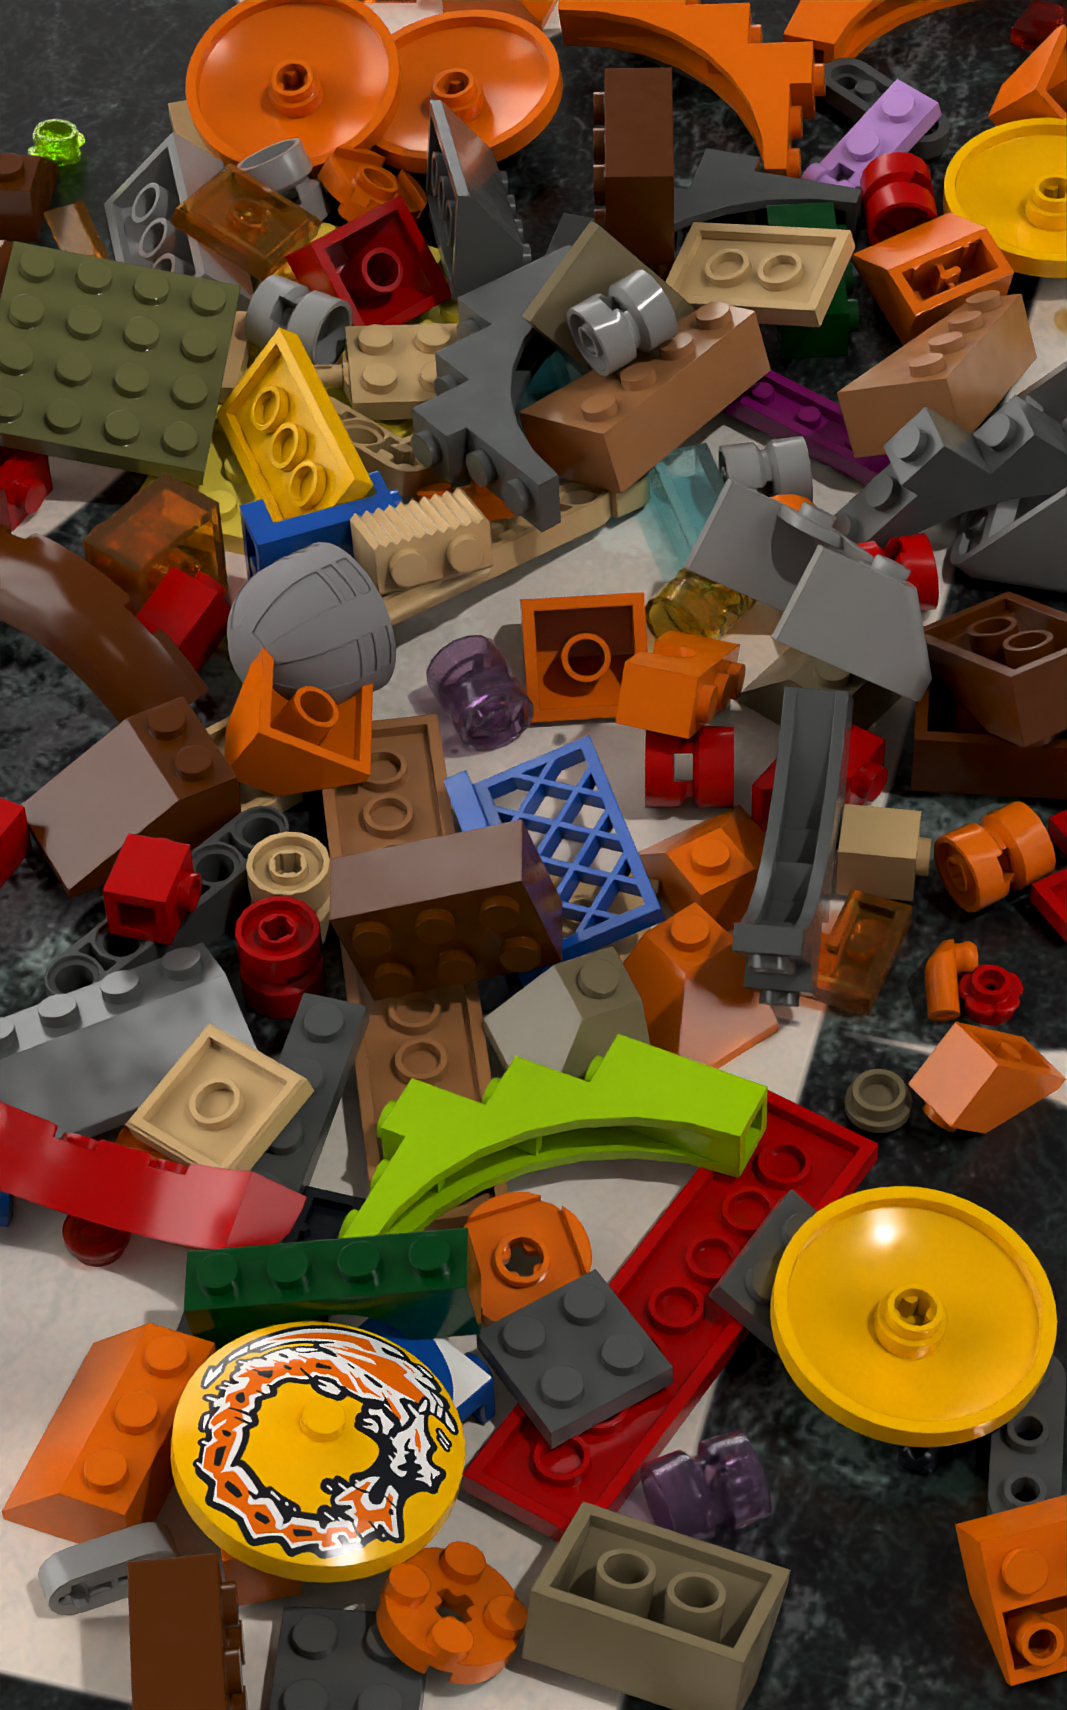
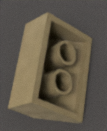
[522,1501,791,1710]

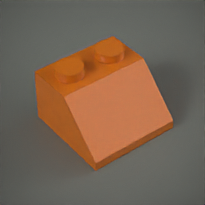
[520,592,648,723]

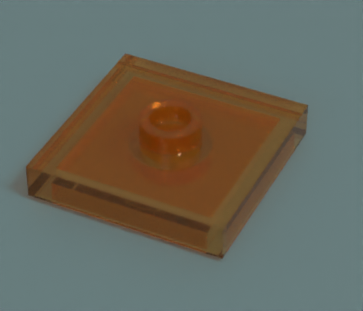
[170,163,322,282]

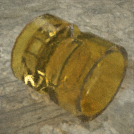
[645,566,757,640]

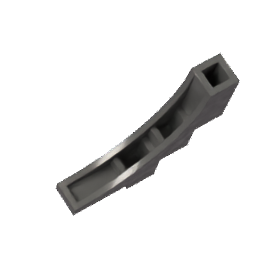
[545,148,862,275]
[411,245,571,533]
[832,395,1067,548]
[732,686,854,1007]

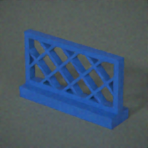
[443,735,666,987]

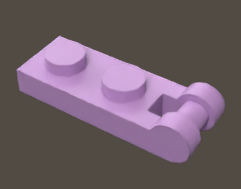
[801,79,942,203]

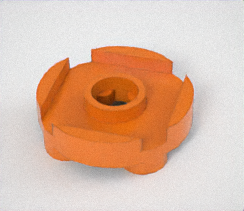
[317,145,427,223]
[463,1192,592,1327]
[376,1541,528,1685]

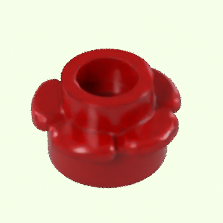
[958,964,1023,1025]

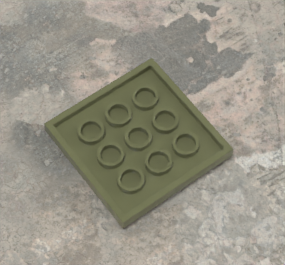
[0,241,241,485]

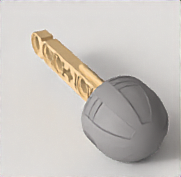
[227,471,651,705]

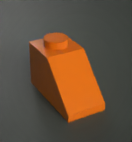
[908,1022,1066,1134]

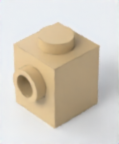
[836,804,932,901]

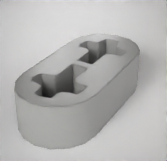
[38,1522,180,1615]

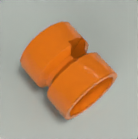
[934,801,1056,912]

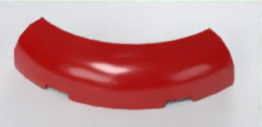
[0,1101,307,1250]

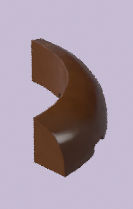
[0,525,209,724]

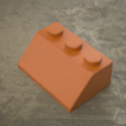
[2,1323,216,1544]

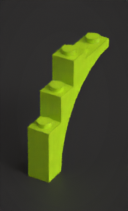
[338,1034,768,1238]

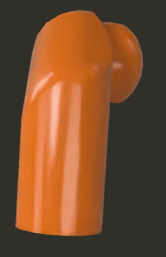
[924,939,978,1021]

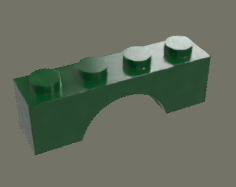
[184,1227,481,1352]

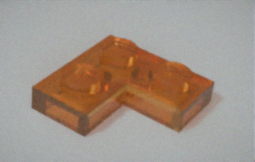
[800,889,913,1016]

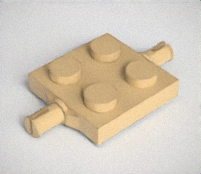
[313,323,459,420]

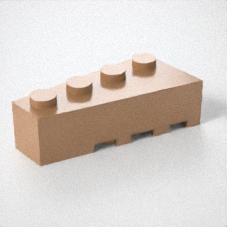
[837,290,1037,458]
[518,301,771,494]

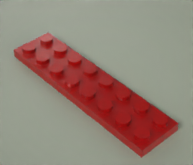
[462,1090,878,1543]

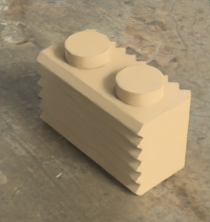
[350,487,494,596]

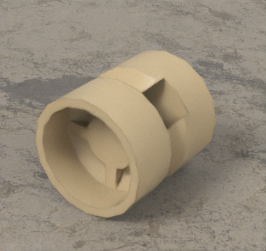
[246,832,334,944]

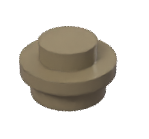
[845,1069,912,1133]

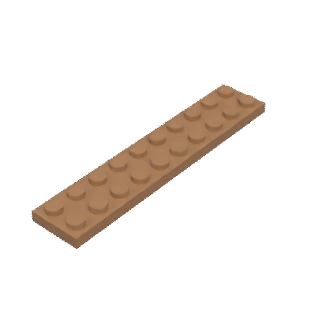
[321,714,508,1231]

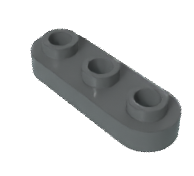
[821,58,950,161]
[986,1354,1066,1516]

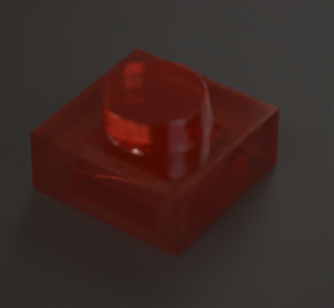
[1010,0,1067,52]

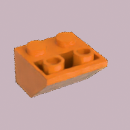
[851,212,1014,346]
[955,1494,1067,1686]

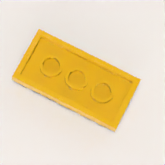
[216,327,374,523]

